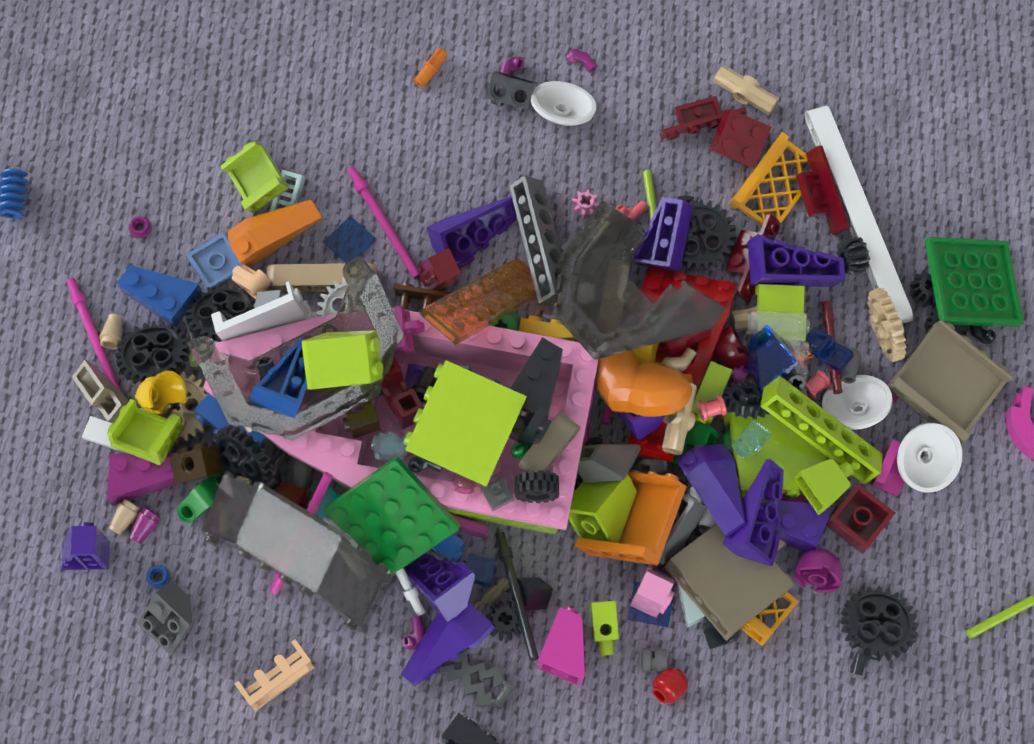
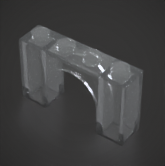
[744,311,810,395]

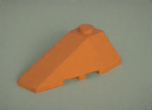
[227,199,323,268]

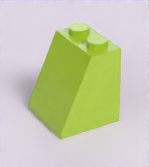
[301,330,383,389]
[568,474,637,543]

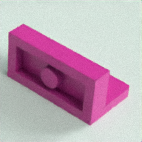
[872,439,904,496]

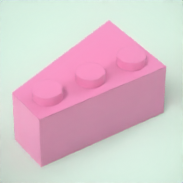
[630,565,675,618]

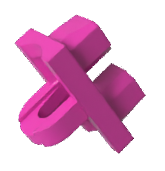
[385,305,425,354]

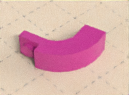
[1006,386,1034,460]

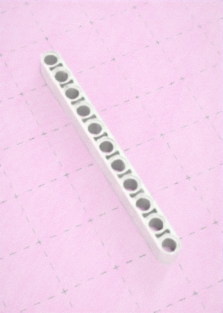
[805,105,913,324]

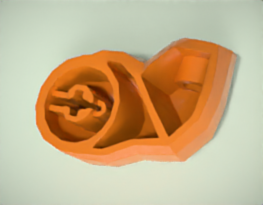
[596,336,692,417]

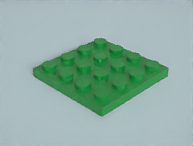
[925,237,1024,327]
[324,456,460,578]

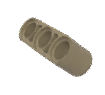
[518,412,580,473]

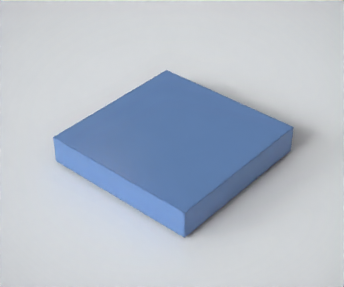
[186,232,243,290]

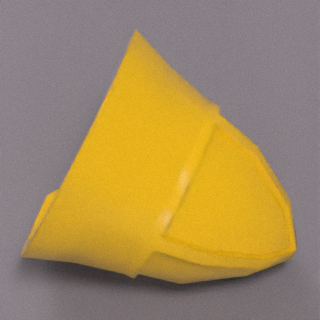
[134,371,187,414]

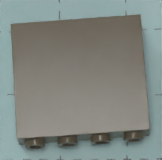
[887,320,1013,443]
[665,524,794,641]

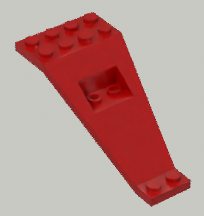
[627,267,737,462]

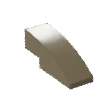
[72,360,129,423]

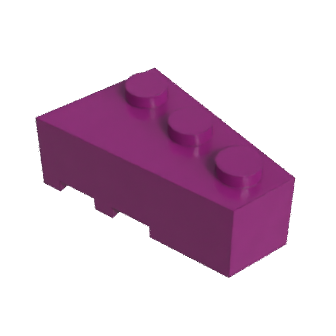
[107,453,181,506]

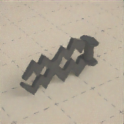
[436,651,515,709]

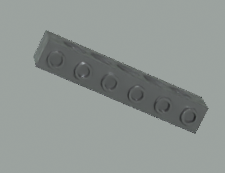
[509,175,573,309]

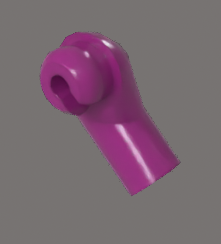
[566,49,598,73]
[500,56,525,74]
[402,616,425,650]

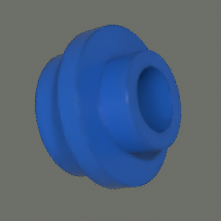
[146,565,170,589]

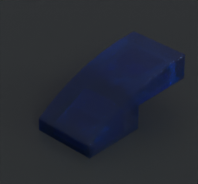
[801,327,854,373]

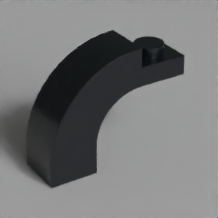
[508,406,552,444]

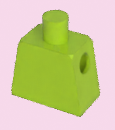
[793,459,853,515]
[589,601,619,656]

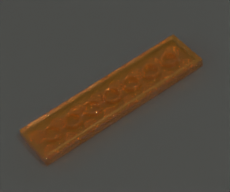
[420,258,537,345]

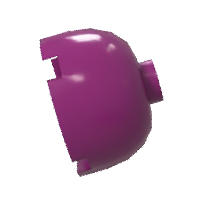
[794,548,843,593]

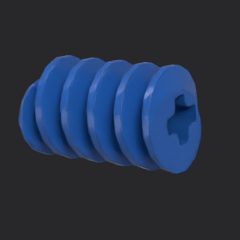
[0,168,29,219]

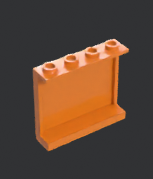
[574,470,687,566]

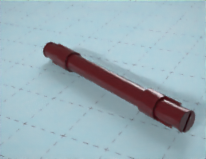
[821,301,843,395]

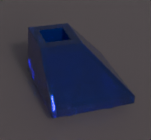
[747,324,799,393]

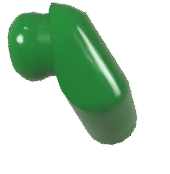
[511,441,533,459]

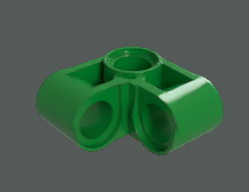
[176,472,232,523]

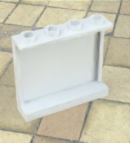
[211,281,317,341]

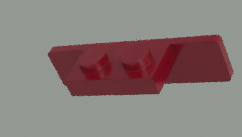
[660,96,747,140]
[796,145,849,235]
[725,213,781,302]

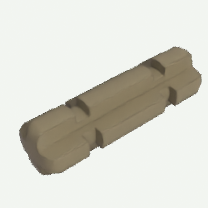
[472,576,509,613]

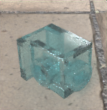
[731,420,772,459]
[371,432,407,463]

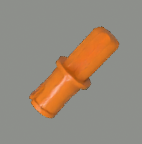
[413,48,448,88]

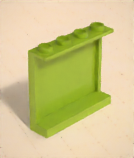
[403,360,527,486]
[724,412,826,499]

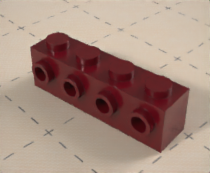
[419,248,461,291]

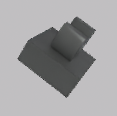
[481,477,514,511]

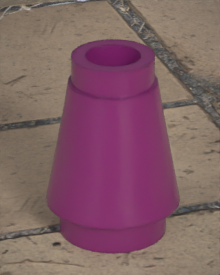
[129,508,161,544]

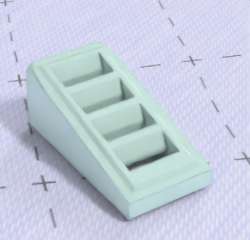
[270,170,306,211]
[677,583,705,628]

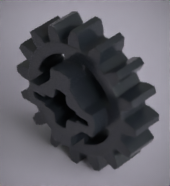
[722,382,770,420]

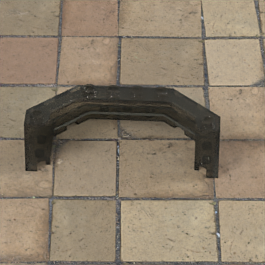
[552,200,726,360]
[187,256,404,441]
[201,471,393,631]

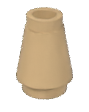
[99,314,122,349]
[109,498,141,535]

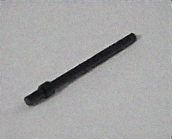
[496,532,539,661]

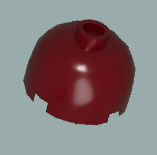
[712,326,753,372]

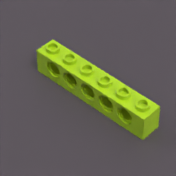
[761,376,883,484]

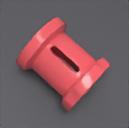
[802,370,831,400]
[697,395,727,421]

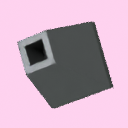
[577,444,641,483]
[137,582,192,656]

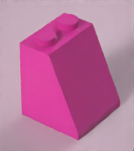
[537,607,585,687]

